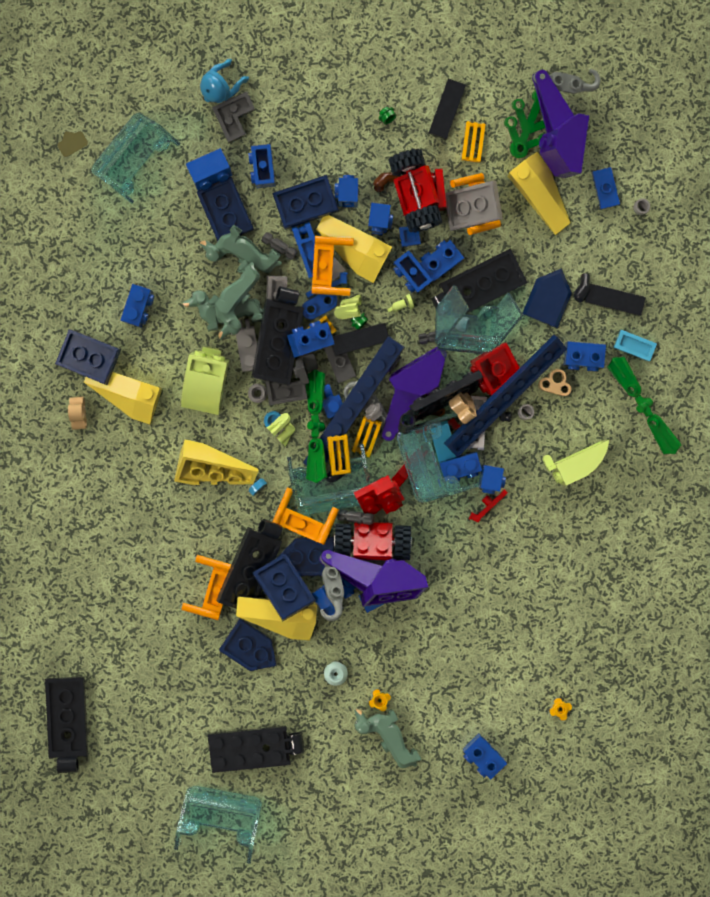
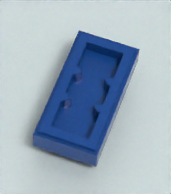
[592,167,620,210]

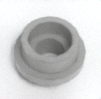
[248,384,267,403]
[365,403,383,421]

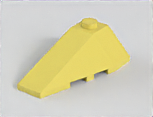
[507,152,570,235]
[316,215,392,284]
[84,372,162,425]
[174,440,258,485]
[236,597,318,640]

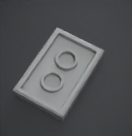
[445,181,503,231]

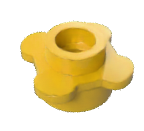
[369,689,391,711]
[549,698,572,721]

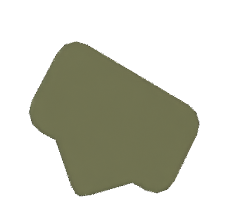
[58,131,88,157]

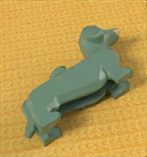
[199,225,282,273]
[208,260,260,340]
[182,290,264,332]
[354,709,421,768]

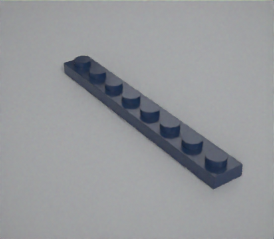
[444,335,567,458]
[303,336,405,466]

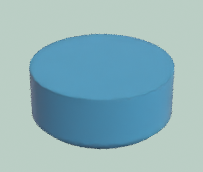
[264,411,281,427]
[249,478,267,496]

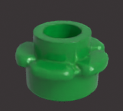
[378,107,397,125]
[351,313,368,330]

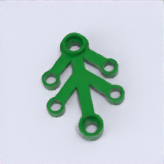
[504,89,545,158]

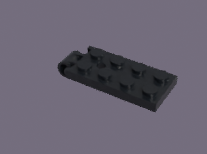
[431,248,528,319]
[251,286,304,386]
[398,370,483,434]
[216,519,282,609]
[45,676,88,773]
[207,725,305,773]

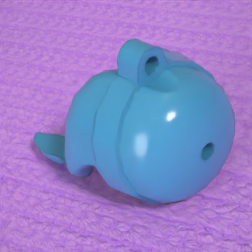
[200,59,249,103]

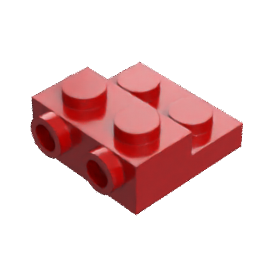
[470,343,520,395]
[354,475,405,515]

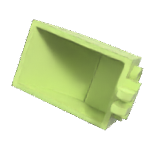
[181,346,230,415]
[542,440,609,486]

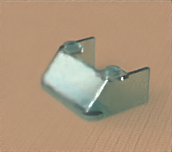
[91,113,181,204]
[435,285,524,354]
[397,413,479,503]
[287,444,370,515]
[174,786,262,864]

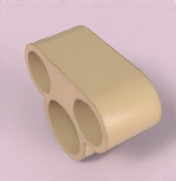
[538,369,571,396]
[449,393,477,424]
[68,396,87,430]

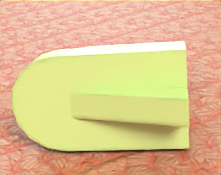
[388,294,415,312]
[334,295,361,319]
[267,413,295,446]

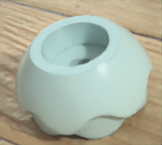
[324,661,348,686]

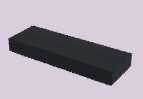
[428,78,466,140]
[585,284,646,316]
[331,323,389,356]

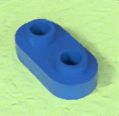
[302,294,337,320]

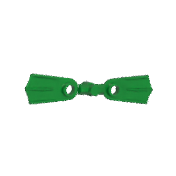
[607,357,682,455]
[305,370,327,483]

